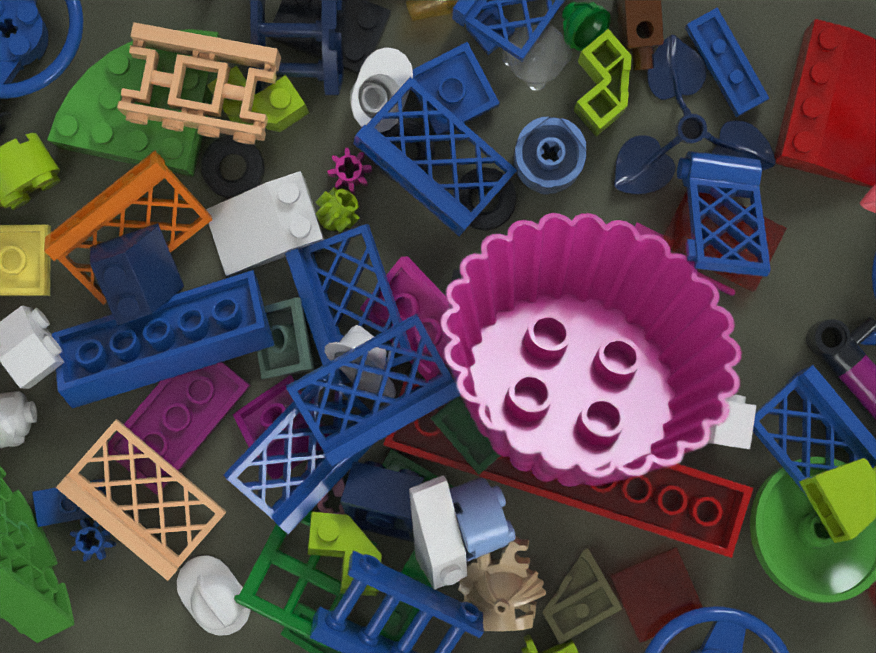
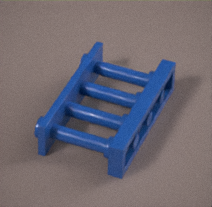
[310,550,484,653]

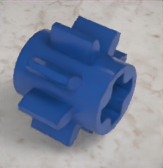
[70,518,117,562]

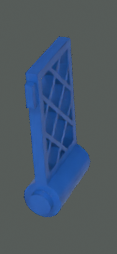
[677,151,771,277]

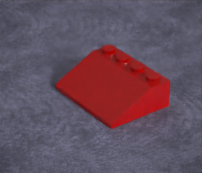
[774,19,876,188]

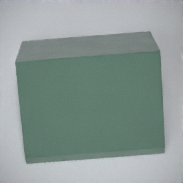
[257,297,316,379]

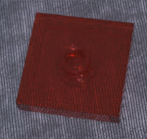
[610,547,703,643]

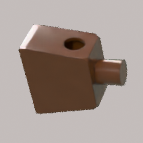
[615,0,664,71]

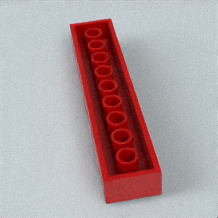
[383,381,753,558]

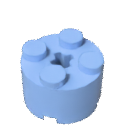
[449,477,516,562]

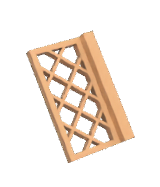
[56,419,226,581]

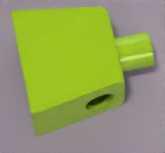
[799,458,876,543]

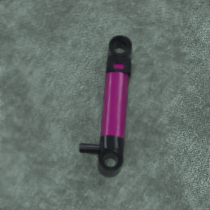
[806,317,876,420]

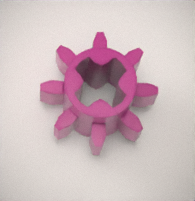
[327,148,372,194]

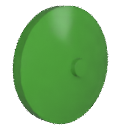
[750,456,876,603]

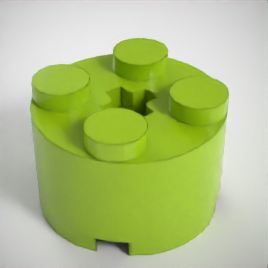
[0,133,61,210]

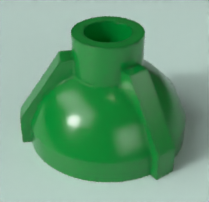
[562,2,611,51]

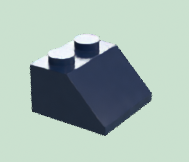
[90,223,184,325]
[340,461,424,542]

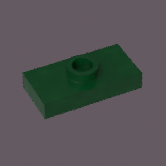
[431,396,501,475]

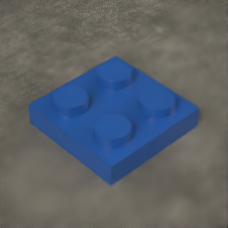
[412,42,500,135]

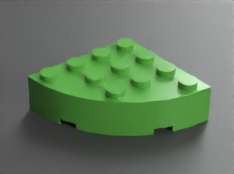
[47,29,221,177]
[0,466,75,643]

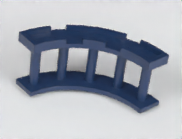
[247,0,344,96]

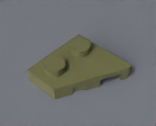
[542,548,623,644]

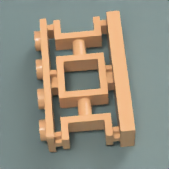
[117,22,281,145]

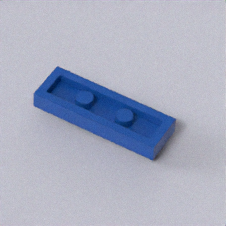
[685,7,769,118]

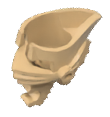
[458,536,546,631]

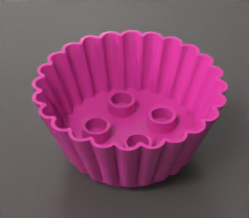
[441,213,742,487]

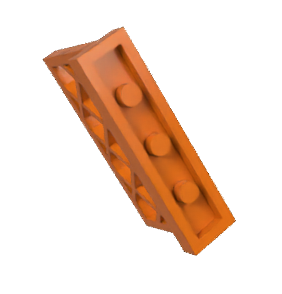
[44,150,213,305]

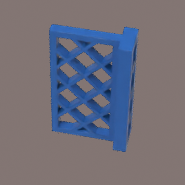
[452,0,566,62]
[353,77,517,237]
[285,224,414,385]
[286,313,461,467]
[753,365,876,496]
[223,374,374,534]

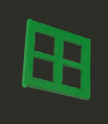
[234,511,377,648]

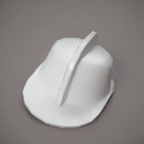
[350,47,413,132]
[324,325,396,398]
[177,555,251,636]

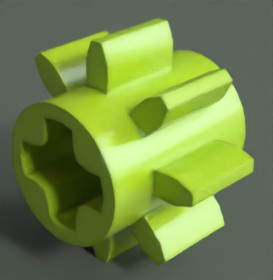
[316,187,360,233]

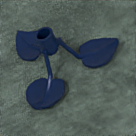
[614,35,776,194]

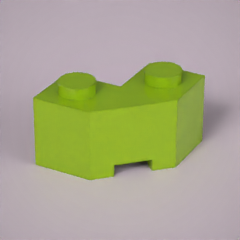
[573,29,632,136]
[207,65,309,132]
[307,512,382,596]

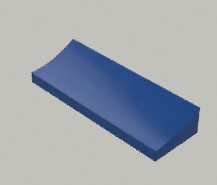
[52,270,275,409]

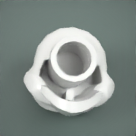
[0,391,37,449]

